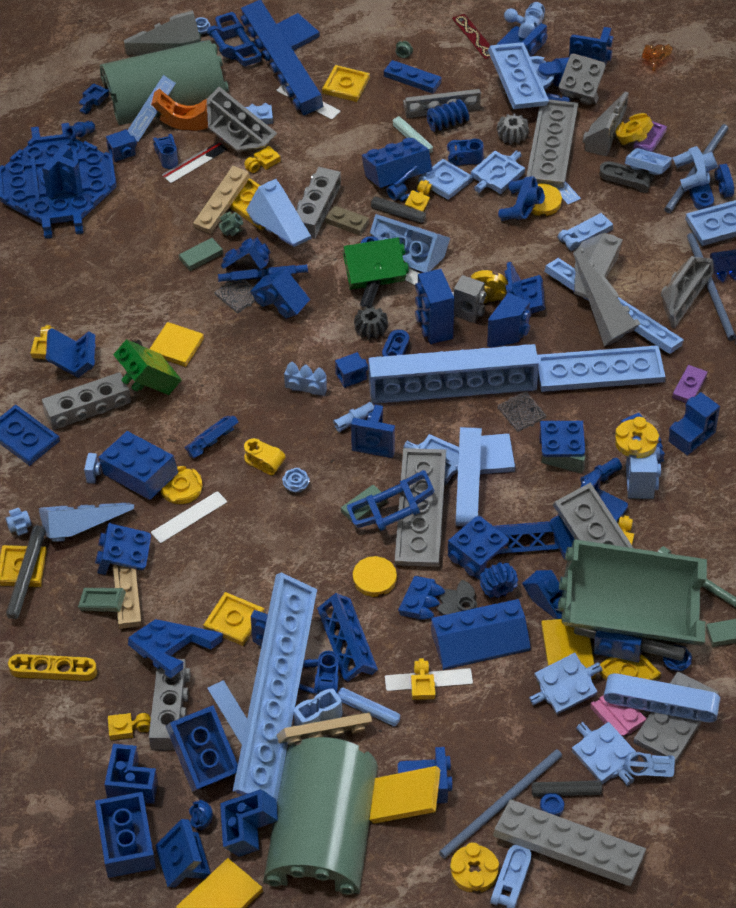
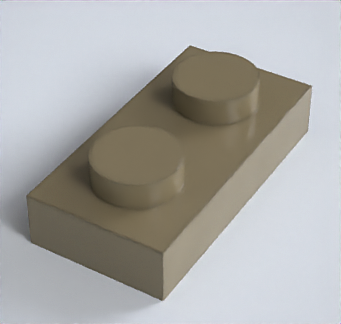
[325,205,369,236]

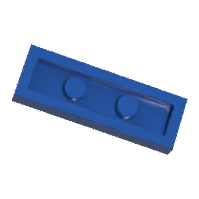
[384,60,442,94]

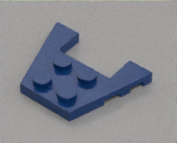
[128,619,223,678]

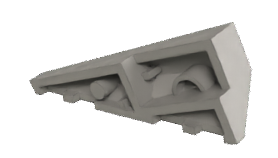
[573,248,640,346]

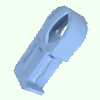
[624,752,675,777]

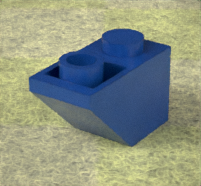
[522,570,562,619]

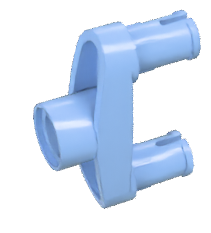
[673,146,718,191]

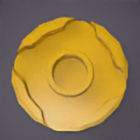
[531,184,562,216]
[160,466,203,504]
[353,556,397,597]

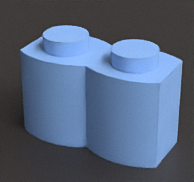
[293,689,342,726]

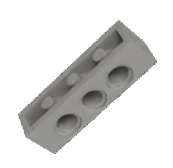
[297,167,341,239]
[42,372,131,430]
[149,659,191,750]

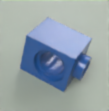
[335,352,368,388]

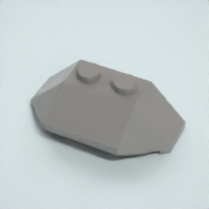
[207,87,277,152]
[661,256,714,329]

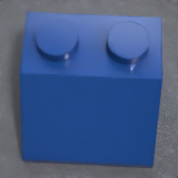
[487,293,531,348]

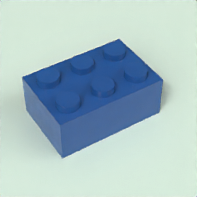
[361,138,433,188]
[415,269,454,344]
[98,431,178,500]
[165,705,238,792]
[95,792,156,878]

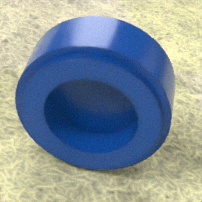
[540,793,564,817]

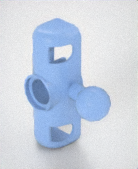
[504,2,545,38]

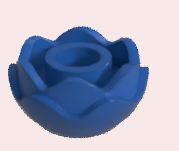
[663,645,692,672]
[189,800,213,830]

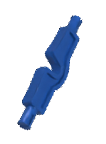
[218,264,308,282]

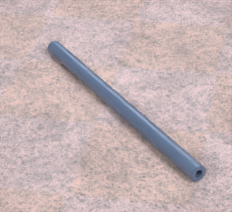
[664,124,728,213]
[687,233,736,340]
[439,749,562,859]

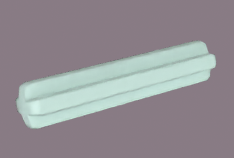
[393,116,433,153]

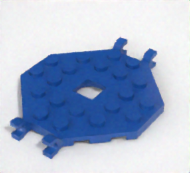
[0,123,117,238]

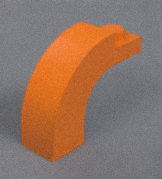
[151,89,208,131]

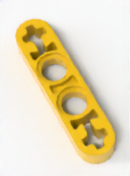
[8,654,97,681]

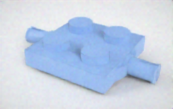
[471,150,525,194]
[404,434,459,485]
[529,653,602,715]
[572,722,638,786]

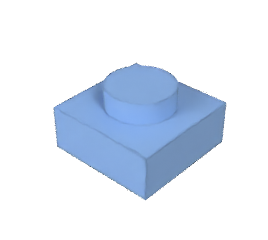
[84,453,101,483]

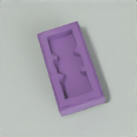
[633,121,667,152]
[672,365,708,403]

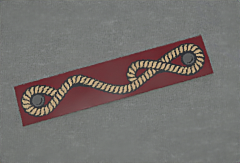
[452,14,491,59]

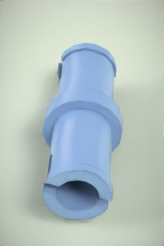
[333,402,374,433]

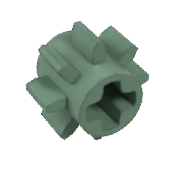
[219,211,243,237]

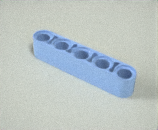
[456,427,482,527]
[603,673,720,723]

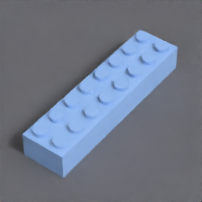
[369,344,539,404]

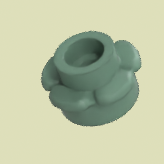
[395,41,413,58]

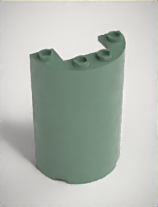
[100,40,229,125]
[558,539,707,646]
[263,737,378,895]

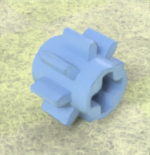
[5,508,32,536]

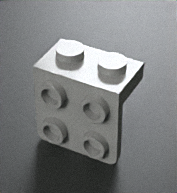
[559,54,606,105]

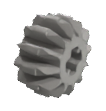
[497,113,529,145]

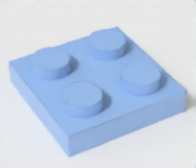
[625,148,673,175]

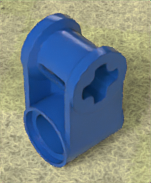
[153,134,178,169]
[447,139,484,166]
[314,650,339,694]

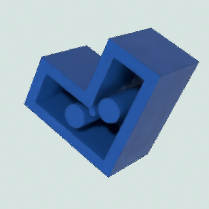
[250,269,310,318]
[668,392,720,456]
[104,744,158,804]
[220,789,278,857]

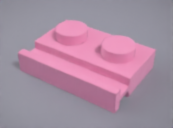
[590,695,646,737]

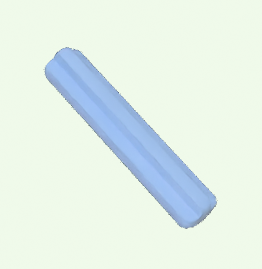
[337,688,400,726]

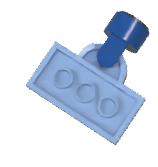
[488,42,569,109]

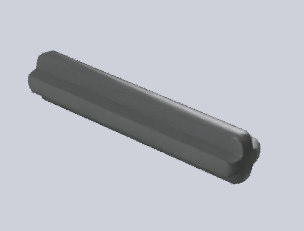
[371,197,426,223]
[531,780,602,797]

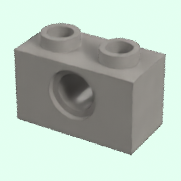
[454,275,486,323]

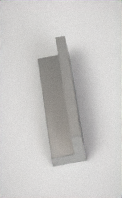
[403,89,481,118]

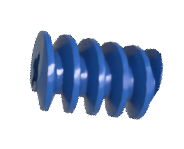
[427,99,470,132]

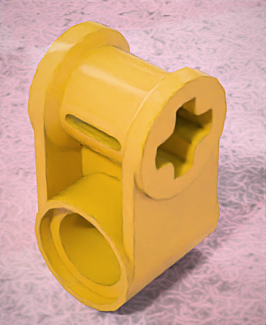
[244,438,286,475]

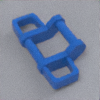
[207,12,262,66]
[347,470,435,531]

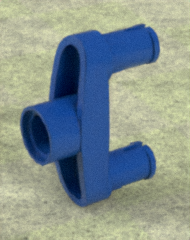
[498,176,545,221]

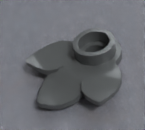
[437,580,477,615]

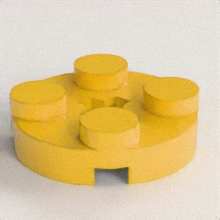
[615,113,654,145]
[471,270,508,304]
[615,417,659,458]
[450,843,499,892]

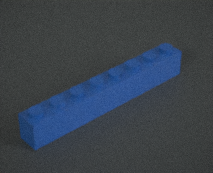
[240,0,324,116]

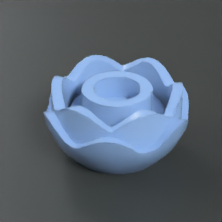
[282,468,310,493]

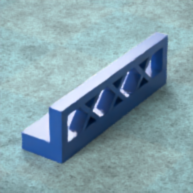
[494,521,560,554]
[317,593,378,682]

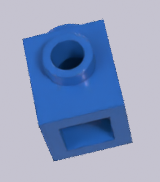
[106,129,137,162]

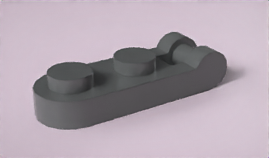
[599,161,654,193]

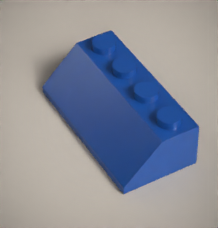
[431,599,531,670]

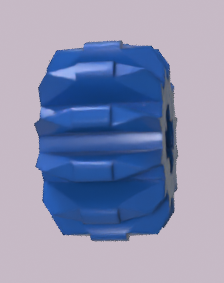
[480,562,518,598]

